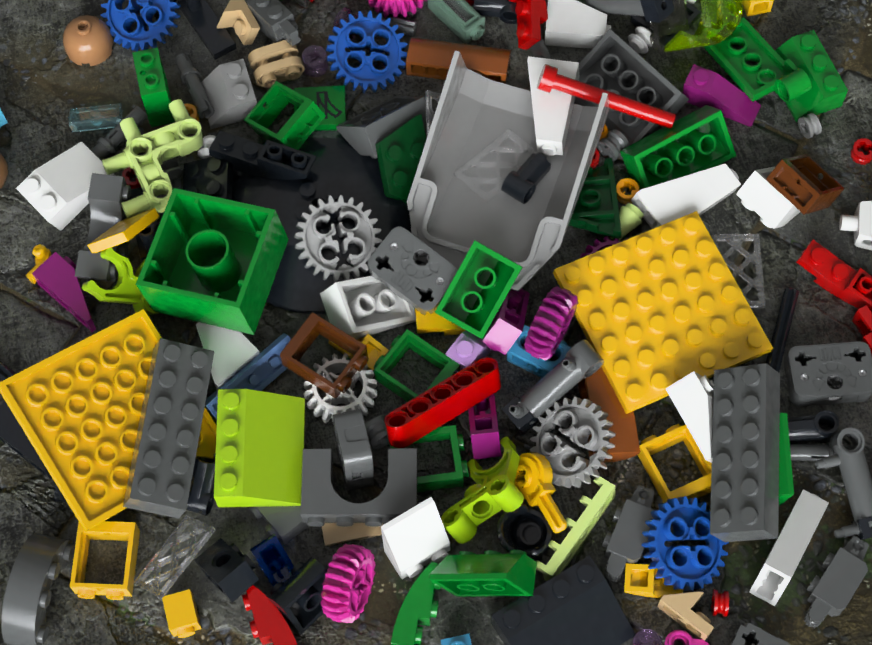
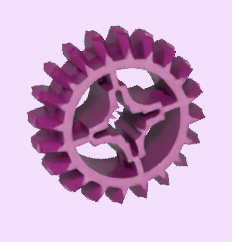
[524,287,578,361]

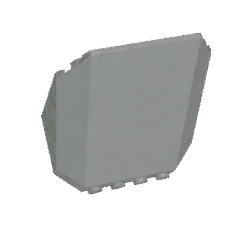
[407,51,609,291]

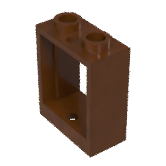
[766,154,845,215]
[280,312,369,399]

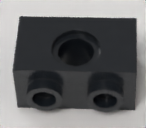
[194,538,259,602]

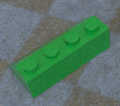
[620,105,736,190]

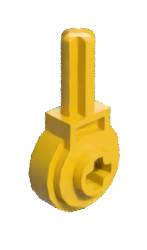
[514,453,567,533]

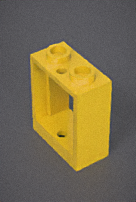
[637,424,712,503]
[70,521,140,600]

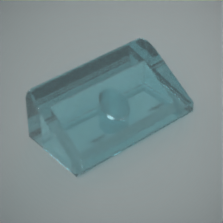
[69,103,122,132]

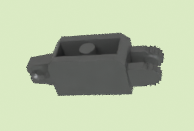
[245,0,301,46]
[602,485,654,583]
[804,536,869,628]

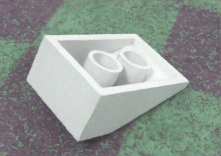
[16,142,116,231]
[320,276,416,340]
[666,371,714,463]
[381,497,450,579]

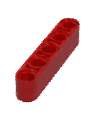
[384,357,501,448]

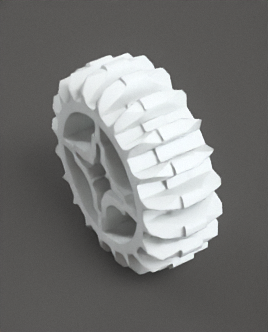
[304,353,377,425]

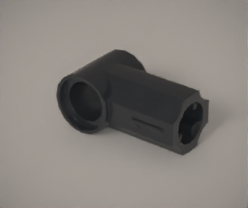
[474,0,517,24]
[501,153,551,204]
[788,410,840,443]
[186,456,215,516]

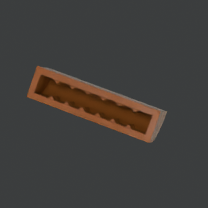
[406,37,511,84]
[578,367,641,463]

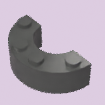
[75,173,131,281]
[1,533,75,645]

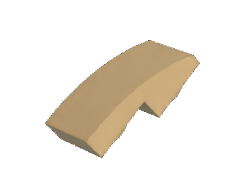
[322,523,383,546]

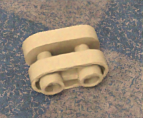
[248,40,305,88]

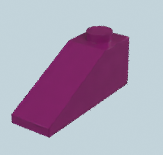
[682,64,761,127]
[32,252,96,333]
[482,288,530,355]
[468,394,501,459]

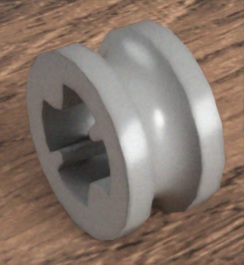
[798,113,822,139]

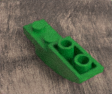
[391,562,441,645]

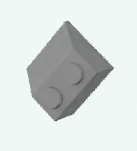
[201,59,257,129]

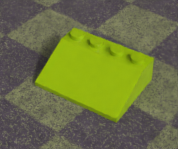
[214,389,305,507]

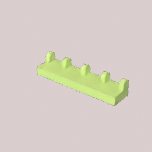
[536,477,616,581]

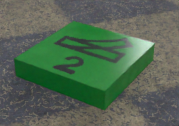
[294,85,346,131]

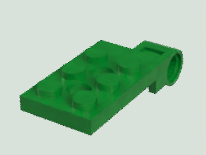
[702,17,812,103]

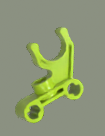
[82,248,157,316]
[441,436,524,544]

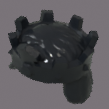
[497,504,554,561]

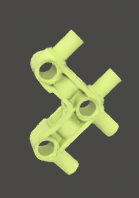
[102,99,203,218]

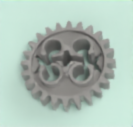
[294,195,382,283]
[530,397,616,488]

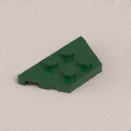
[375,114,426,204]
[569,158,622,239]

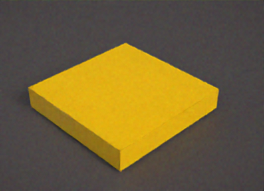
[87,208,159,254]

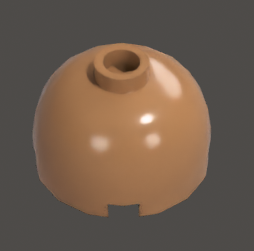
[63,15,114,66]

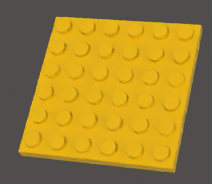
[553,211,773,414]
[0,309,217,532]

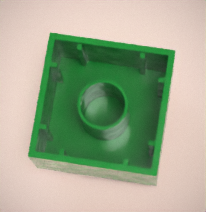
[136,188,289,335]

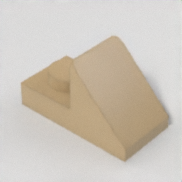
[217,0,260,45]
[657,591,714,641]

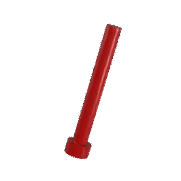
[537,64,676,129]

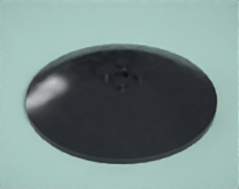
[232,130,412,314]

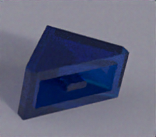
[250,534,294,587]

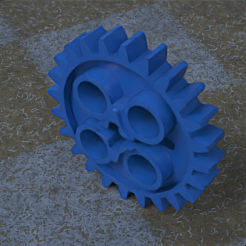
[100,0,181,52]
[326,11,408,93]
[641,496,729,591]

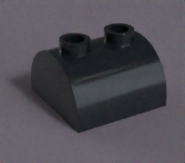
[268,557,327,635]

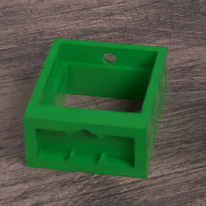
[132,47,175,128]
[244,81,326,150]
[374,329,460,402]
[391,425,468,493]

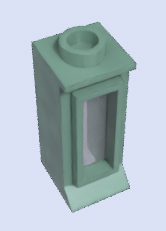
[428,0,485,44]

